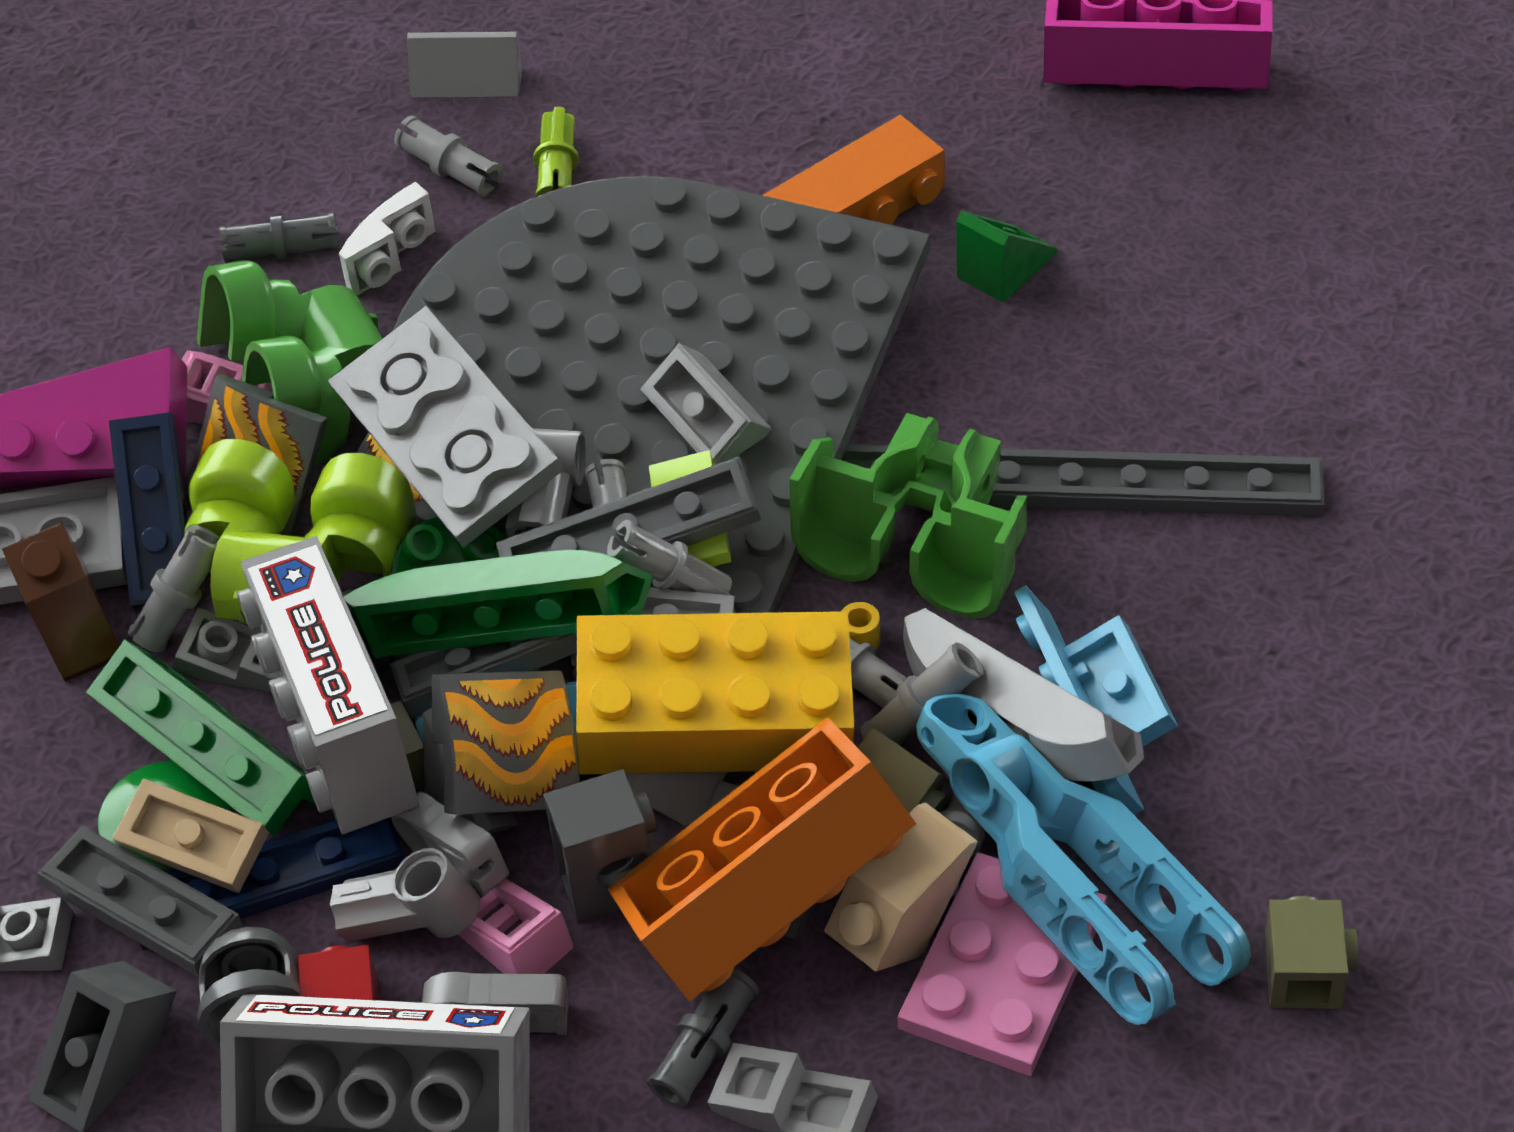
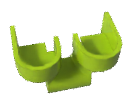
[184,439,418,624]

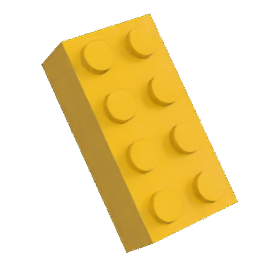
[576,611,854,774]

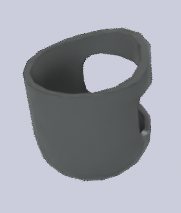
[198,926,302,1048]

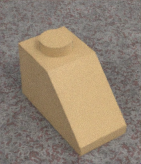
[824,803,978,972]

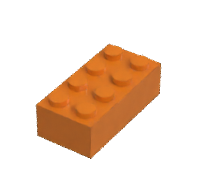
[608,717,917,1002]

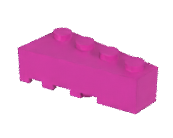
[1043,0,1273,91]
[0,347,188,488]

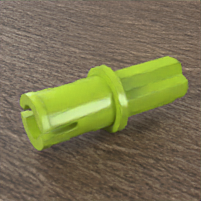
[533,107,579,197]

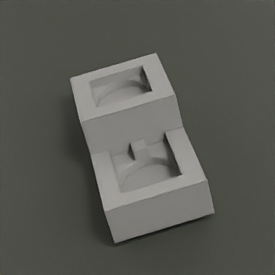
[707,1043,878,1132]

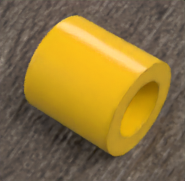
[842,602,881,650]

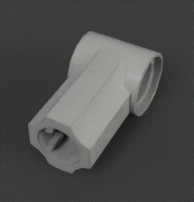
[505,428,586,538]
[330,848,480,942]

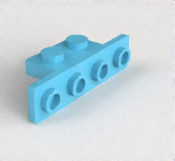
[1014,585,1178,815]

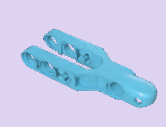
[916,694,1251,1025]

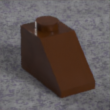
[2,522,120,681]

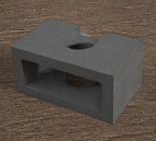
[543,769,658,923]

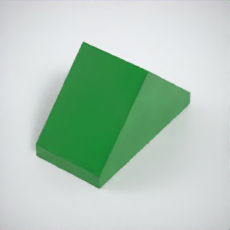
[956,210,1058,303]

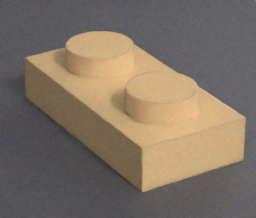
[112,778,269,893]

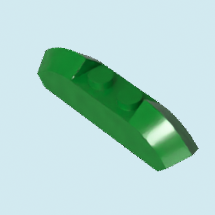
[343,550,653,658]

